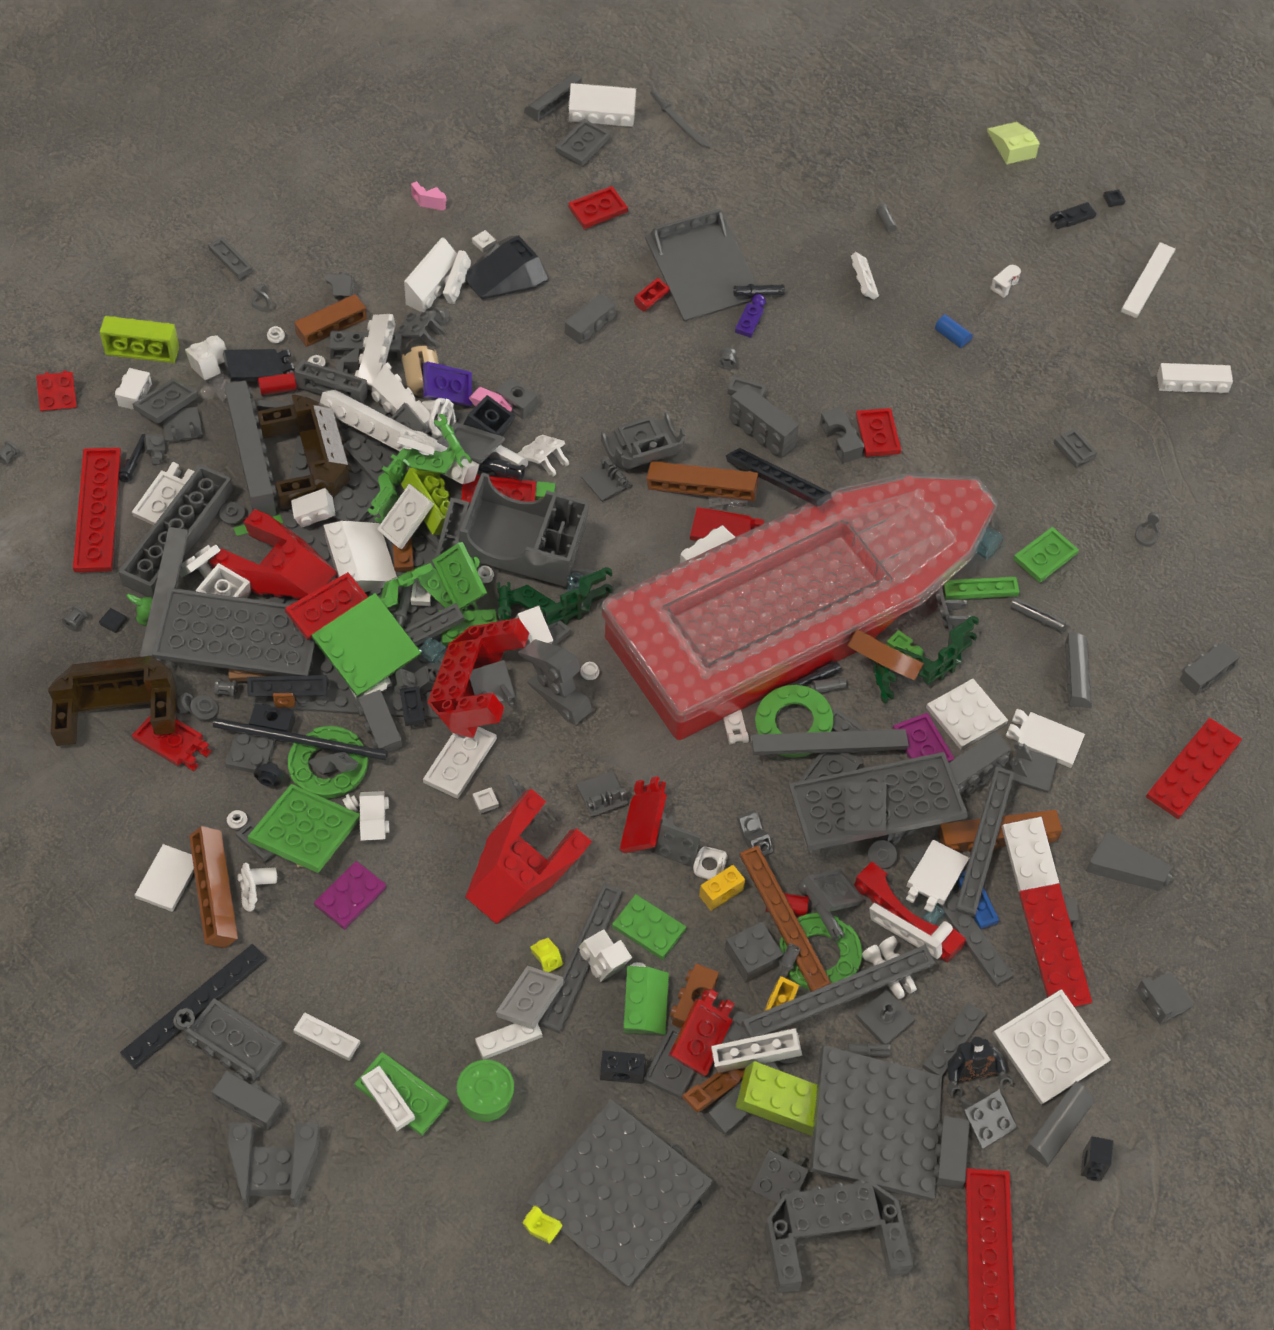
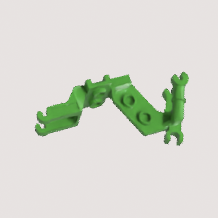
[367,414,472,524]
[380,557,480,610]

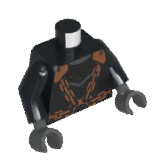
[946,1037,1013,1097]

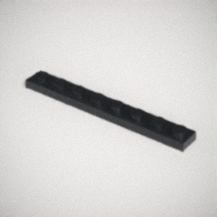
[726,448,832,507]
[120,944,267,1070]

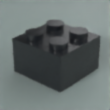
[463,395,516,436]

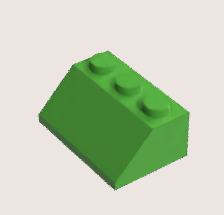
[623,966,669,1036]

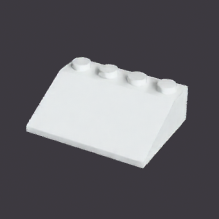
[324,521,397,592]

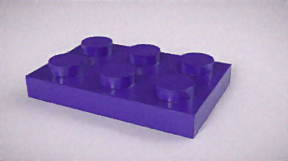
[423,361,472,407]

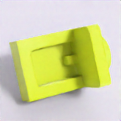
[530,938,563,973]
[523,1206,562,1244]

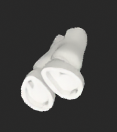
[862,936,917,999]

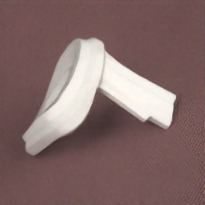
[693,847,727,880]

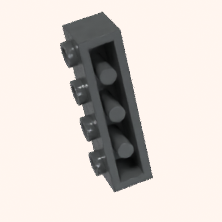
[329,331,402,361]

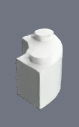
[359,791,389,840]

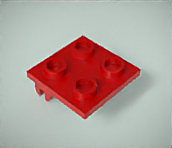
[36,370,77,411]

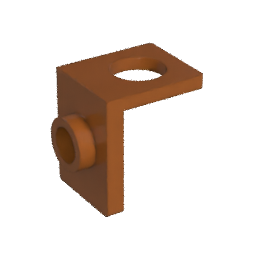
[273,693,295,708]

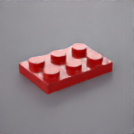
[568,186,628,229]
[856,408,901,457]

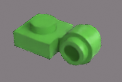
[886,630,924,656]

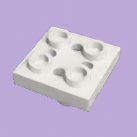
[179,545,220,578]

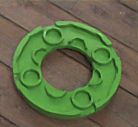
[755,685,833,758]
[288,726,368,799]
[779,913,862,990]

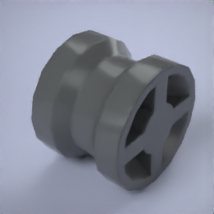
[718,347,737,370]

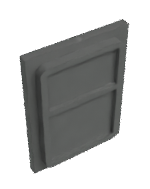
[437,422,505,463]

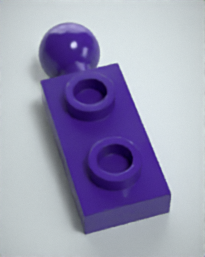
[735,294,766,338]

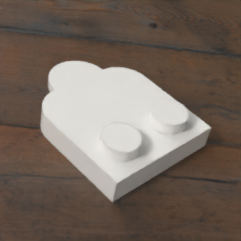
[398,429,437,455]

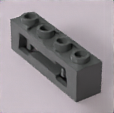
[294,360,368,404]

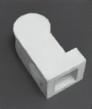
[991,265,1021,298]

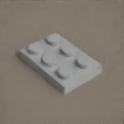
[496,966,565,1029]

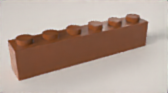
[646,461,759,501]
[937,810,1062,853]
[189,826,238,948]

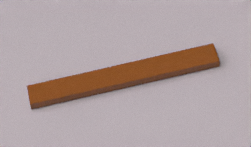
[739,845,831,992]

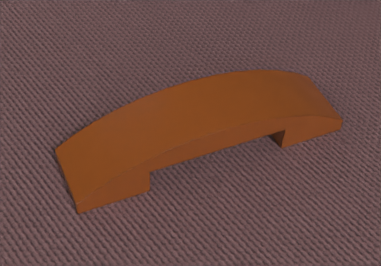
[847,629,924,680]
[682,1067,746,1112]

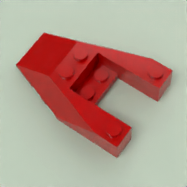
[210,509,338,599]
[465,788,592,924]

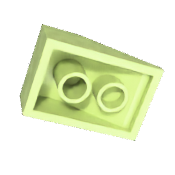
[987,122,1040,164]

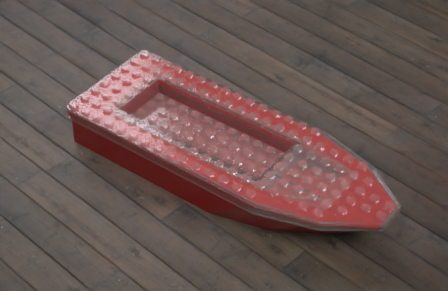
[602,472,999,740]

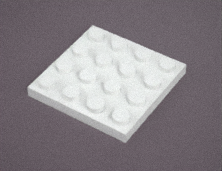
[992,989,1110,1105]

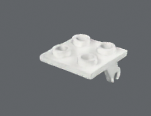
[517,435,569,477]

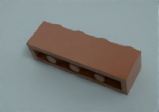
[294,294,367,347]

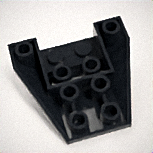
[465,235,548,300]

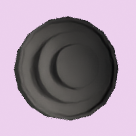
[254,762,284,787]

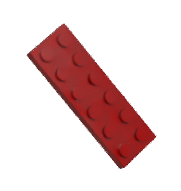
[1146,717,1242,820]
[1019,883,1092,1007]

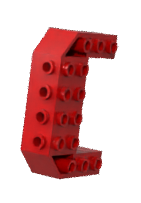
[427,618,530,738]

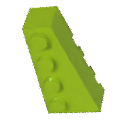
[401,468,449,535]

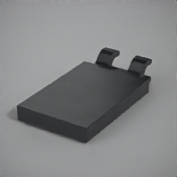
[223,349,295,382]

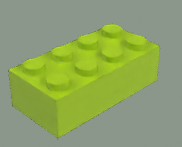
[100,316,179,364]
[735,1061,817,1136]

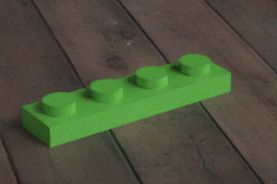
[942,577,1019,600]

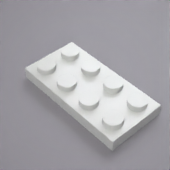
[423,727,497,799]
[1001,817,1059,891]

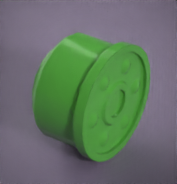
[457,1060,514,1122]

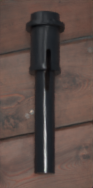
[119,434,145,482]
[786,660,841,686]

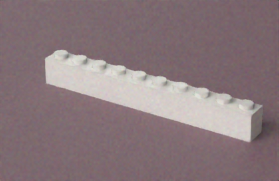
[320,390,480,484]

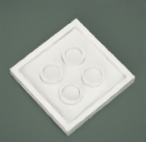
[926,679,1008,750]

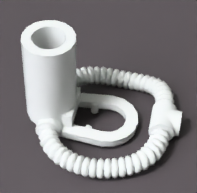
[422,398,456,438]
[238,863,277,912]

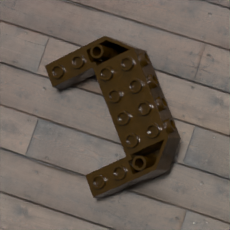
[257,394,352,510]
[48,655,176,746]

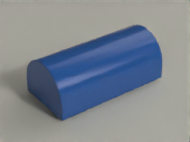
[935,314,973,348]

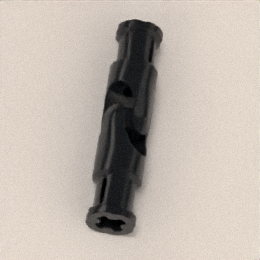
[474,457,525,481]

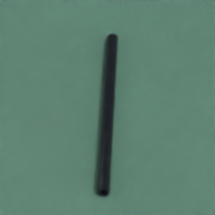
[213,718,388,761]

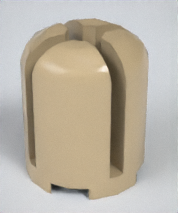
[402,346,439,397]

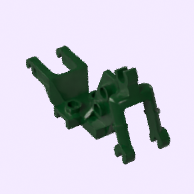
[497,567,613,626]
[867,616,979,703]

